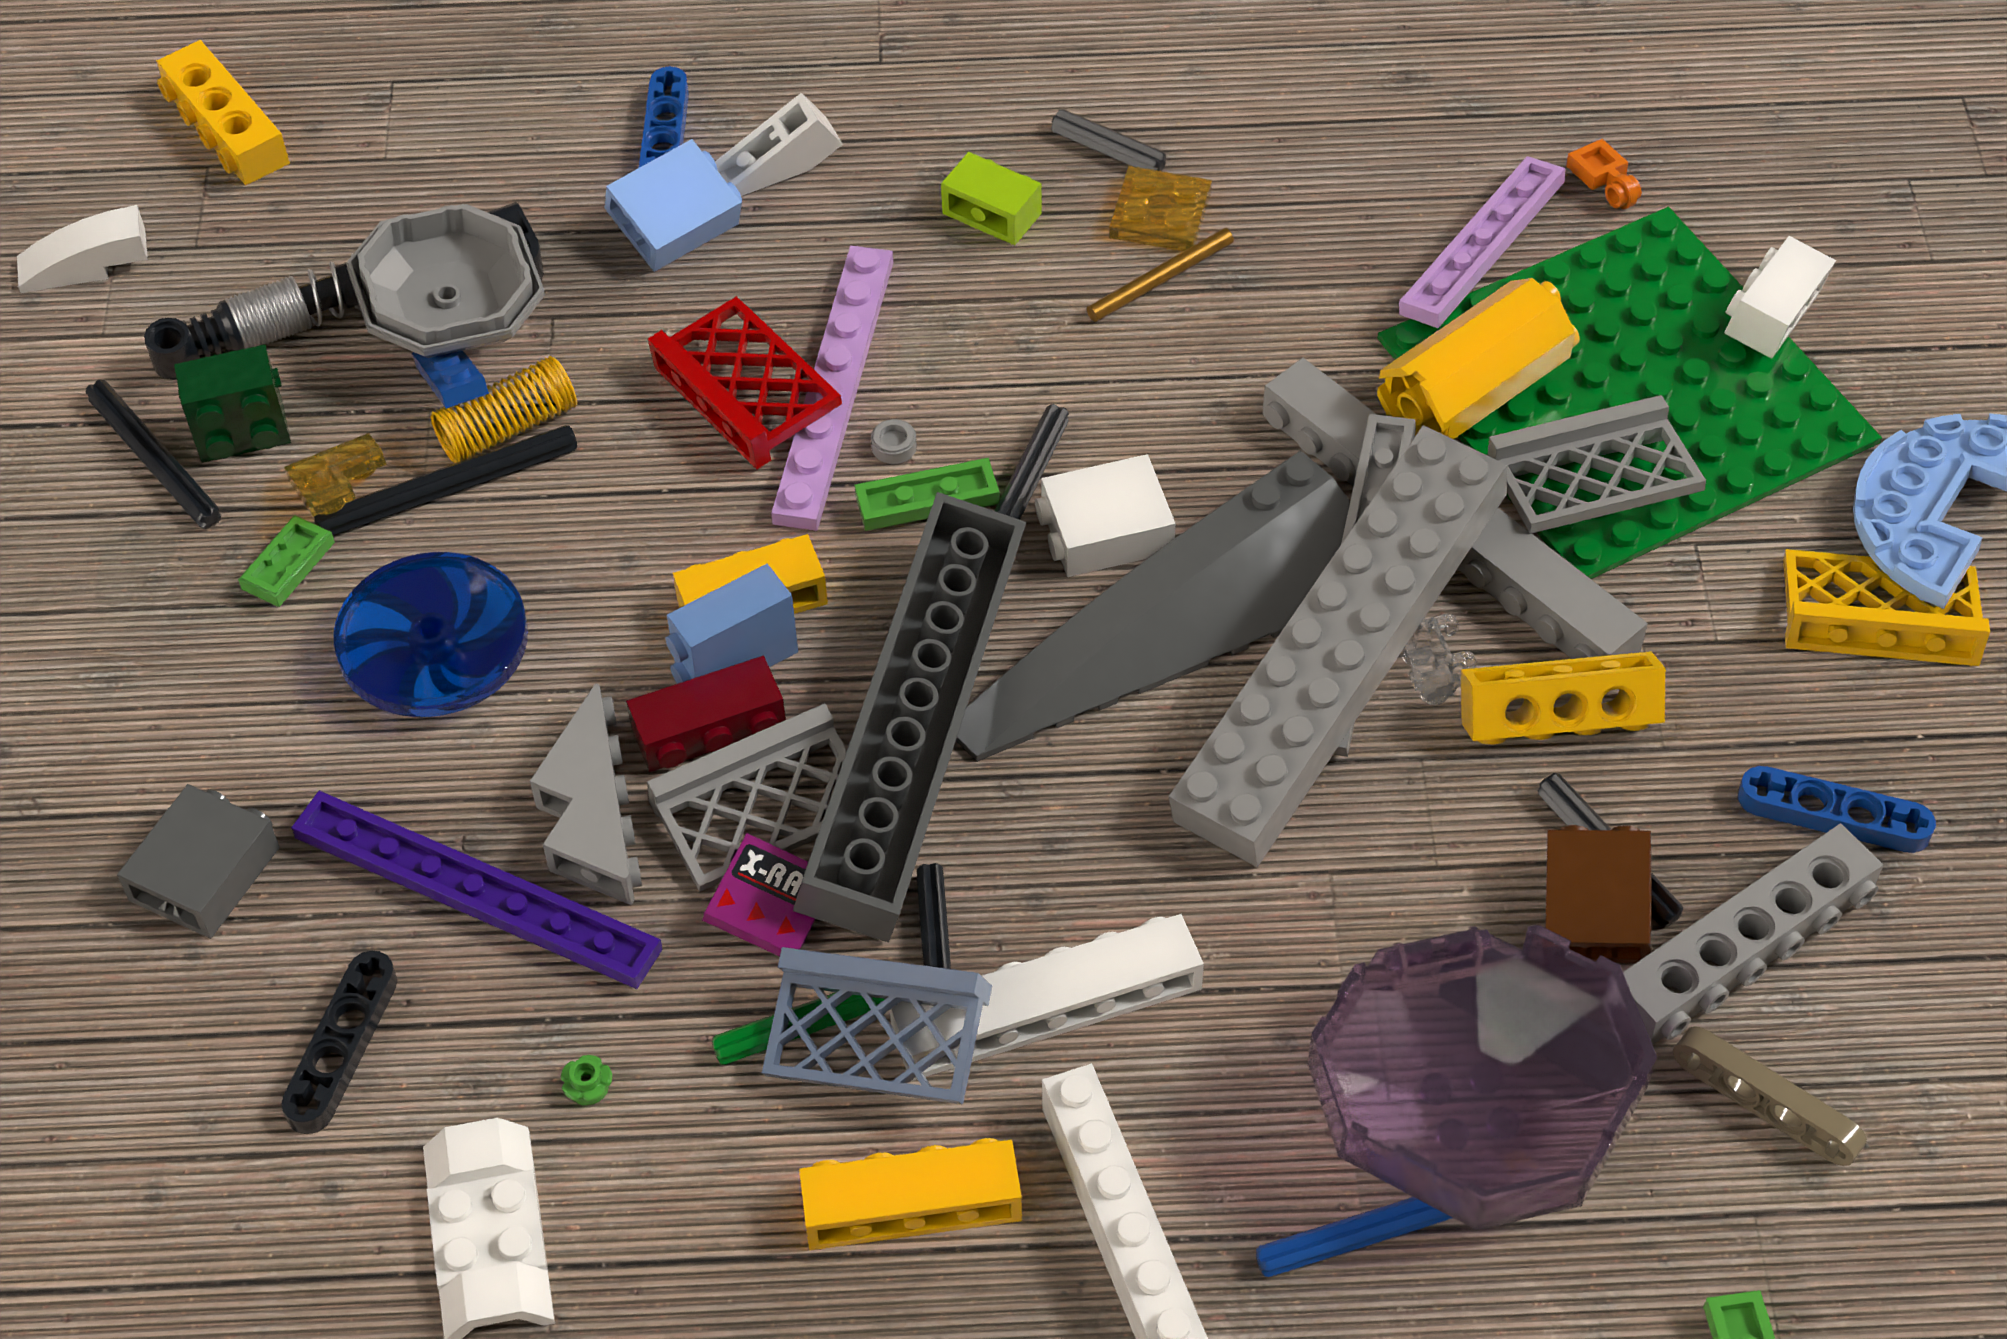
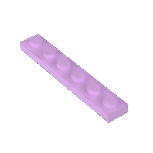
[1399,156,1565,328]

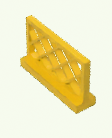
[1783,549,1990,666]

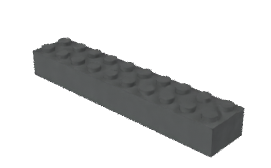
[793,492,1026,943]

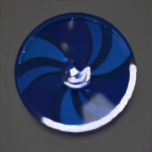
[333,552,528,717]

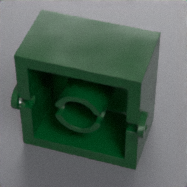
[174,344,291,463]

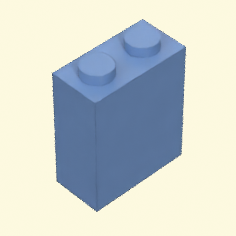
[665,563,798,684]

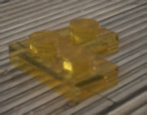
[284,433,387,516]

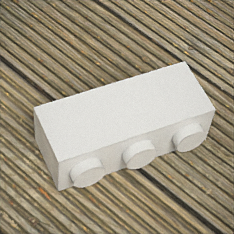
[1724,236,1836,359]

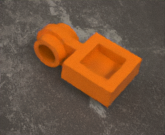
[1566,139,1642,209]

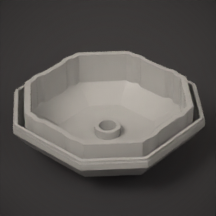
[346,204,545,358]

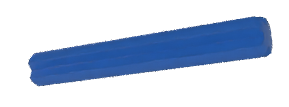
[1256,1186,1461,1277]

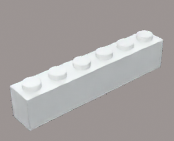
[890,914,1204,1081]
[1042,1063,1208,1339]

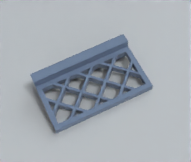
[762,947,992,1105]

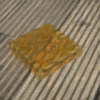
[1109,166,1212,251]

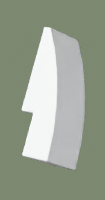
[17,205,148,293]

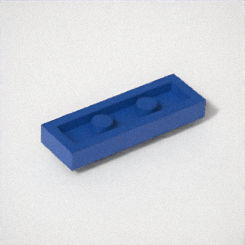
[412,351,489,409]

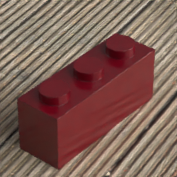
[626,655,786,773]

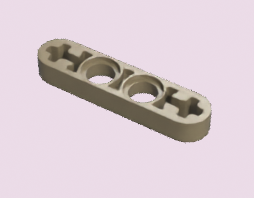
[1673,1026,1867,1166]

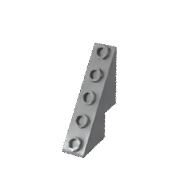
[530,683,642,905]

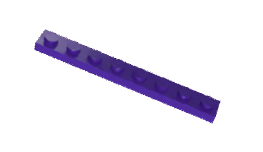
[291,791,663,989]

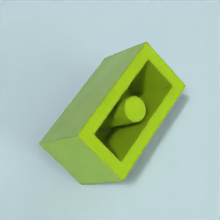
[941,151,1042,246]

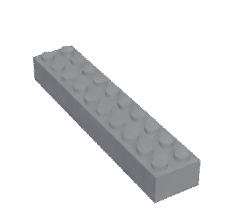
[1168,425,1507,868]

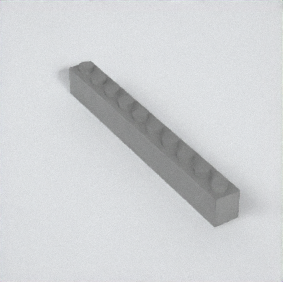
[1262,358,1648,659]

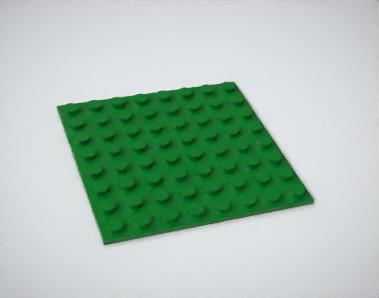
[1377,206,1882,579]

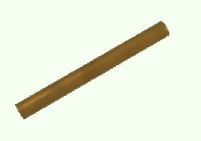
[1086,228,1234,322]

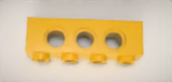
[156,40,290,186]
[1461,651,1666,745]

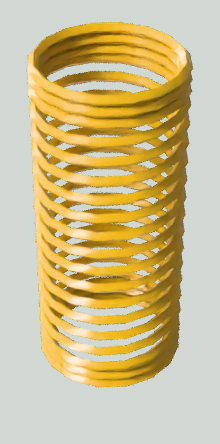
[430,356,577,463]

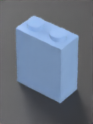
[605,139,742,272]

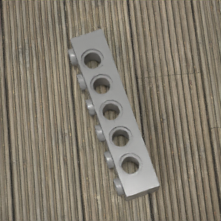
[1607,823,1884,1048]

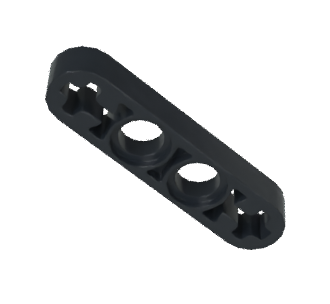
[281,950,398,1134]

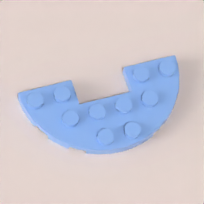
[1853,414,2007,609]

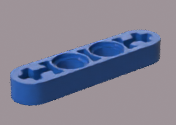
[639,66,689,168]
[1738,766,1936,853]

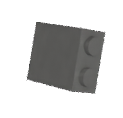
[117,784,280,939]

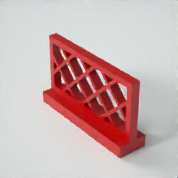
[647,296,842,470]

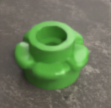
[561,1055,612,1105]

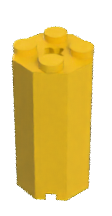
[1377,278,1580,439]

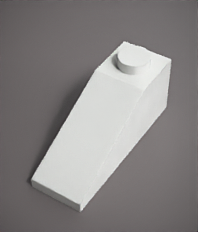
[715,93,843,196]

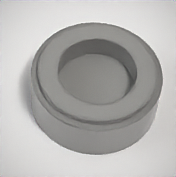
[871,419,917,464]

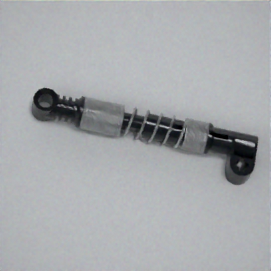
[144,202,544,380]

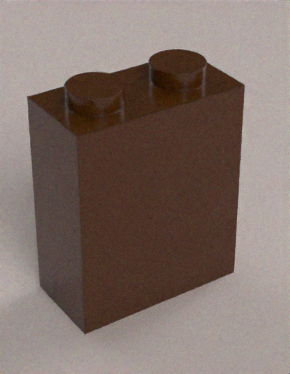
[1545,825,1652,964]

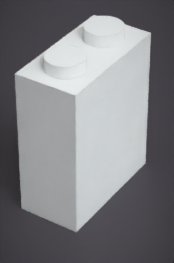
[1035,454,1176,577]

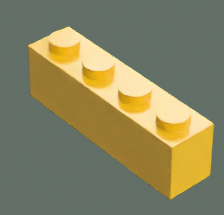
[799,1138,1022,1251]

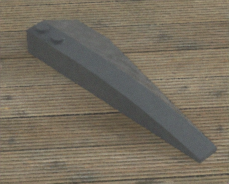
[956,450,1350,762]

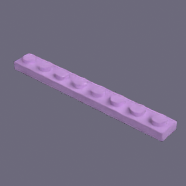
[771,245,893,531]

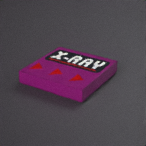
[702,833,816,957]

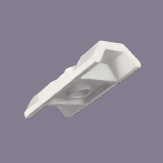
[423,1117,555,1339]

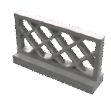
[1488,395,1706,534]
[647,703,847,892]

